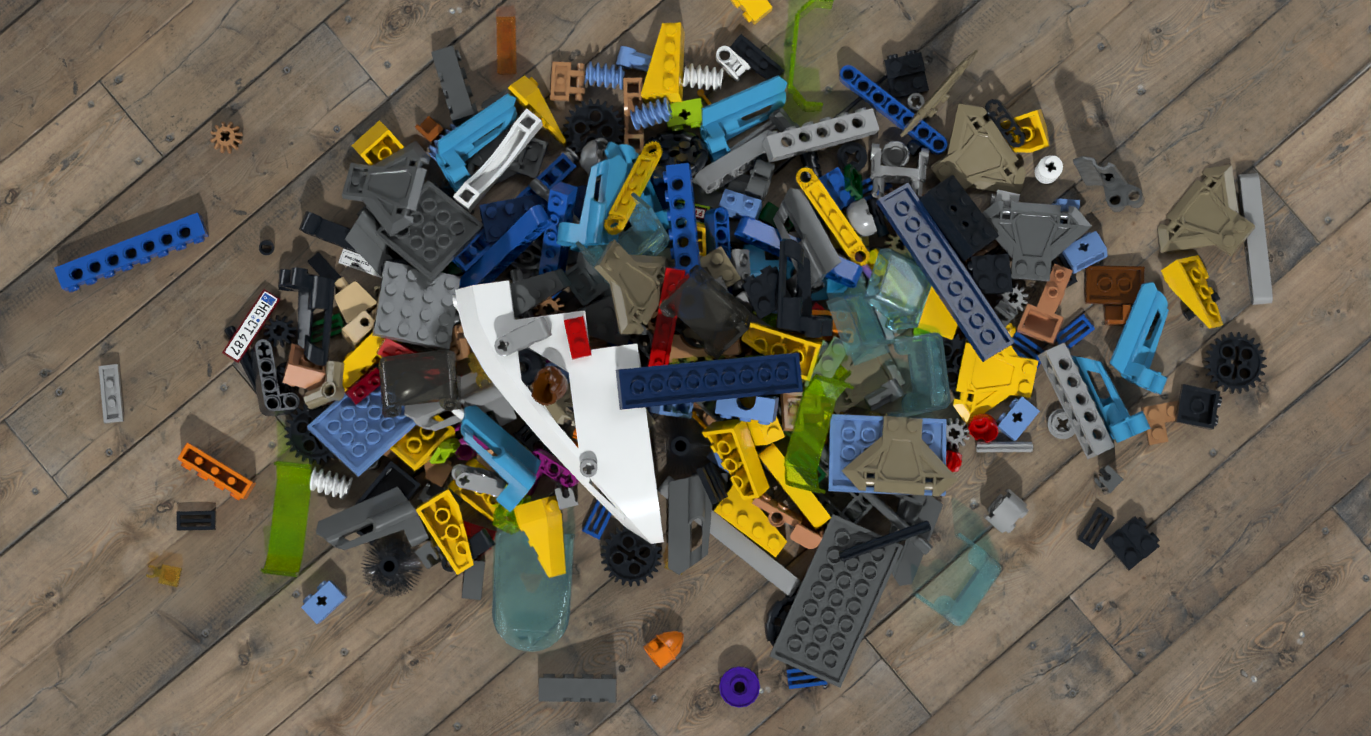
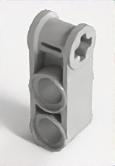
[494,317,552,356]
[451,464,507,497]

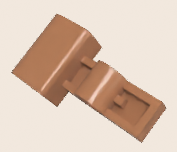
[1017,264,1073,345]
[752,493,825,549]

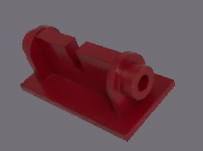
[345,367,385,405]

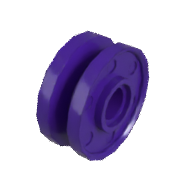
[719,666,760,708]

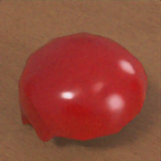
[968,414,999,443]

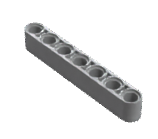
[1237,173,1273,305]

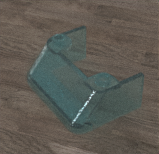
[575,192,670,286]
[877,332,951,417]
[913,533,1001,626]

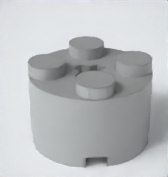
[983,488,1029,533]

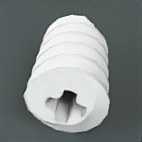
[683,63,724,92]
[1034,155,1063,184]
[310,467,353,500]

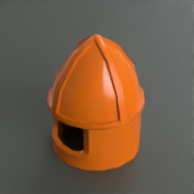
[643,631,684,669]

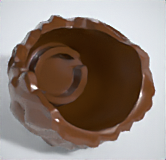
[531,365,568,406]

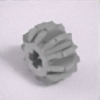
[996,283,1028,314]
[946,418,970,450]

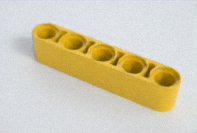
[758,443,831,530]

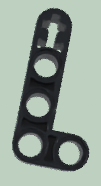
[299,211,359,254]
[250,339,300,416]

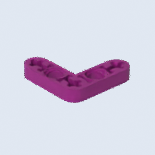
[522,449,579,499]

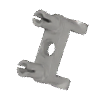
[870,143,929,199]

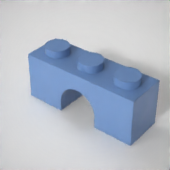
[715,395,779,425]

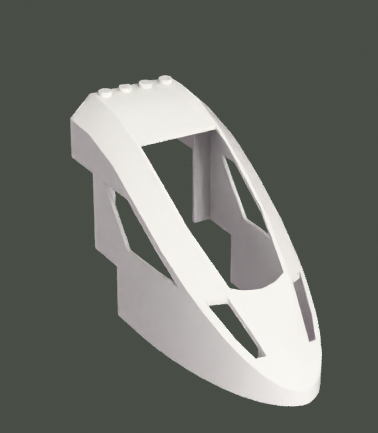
[453,281,664,544]

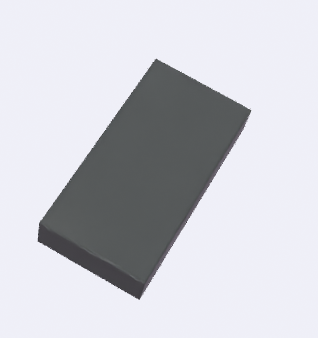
[462,560,485,600]

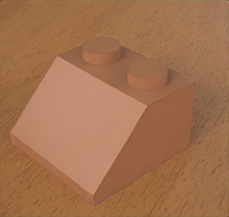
[282,344,326,391]

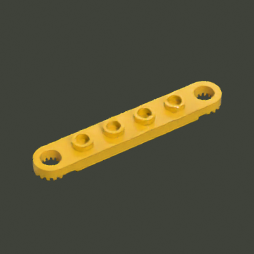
[604,141,663,235]
[795,167,870,266]

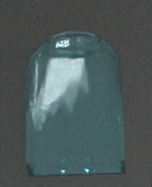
[492,530,575,652]

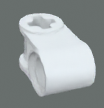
[715,46,751,82]

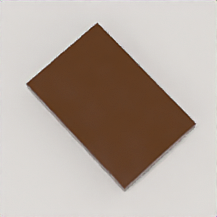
[1085,265,1145,305]

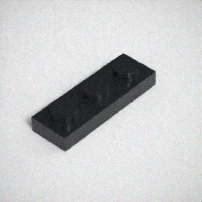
[730,34,785,80]

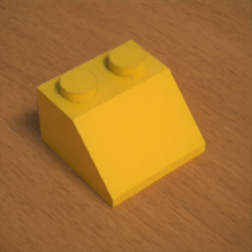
[351,120,404,166]

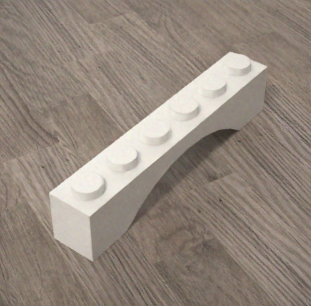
[453,108,543,212]

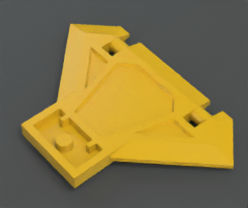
[953,342,1038,425]

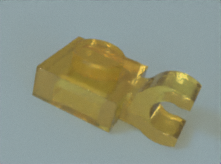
[467,352,492,388]

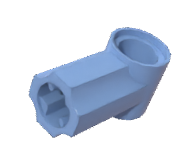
[615,46,652,72]

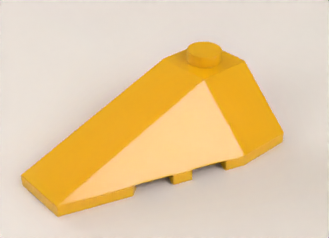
[738,395,785,446]

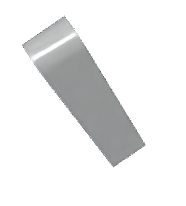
[695,130,772,193]

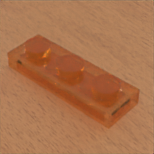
[496,16,517,75]

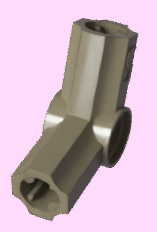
[303,361,345,409]

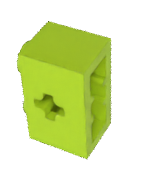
[667,98,703,132]

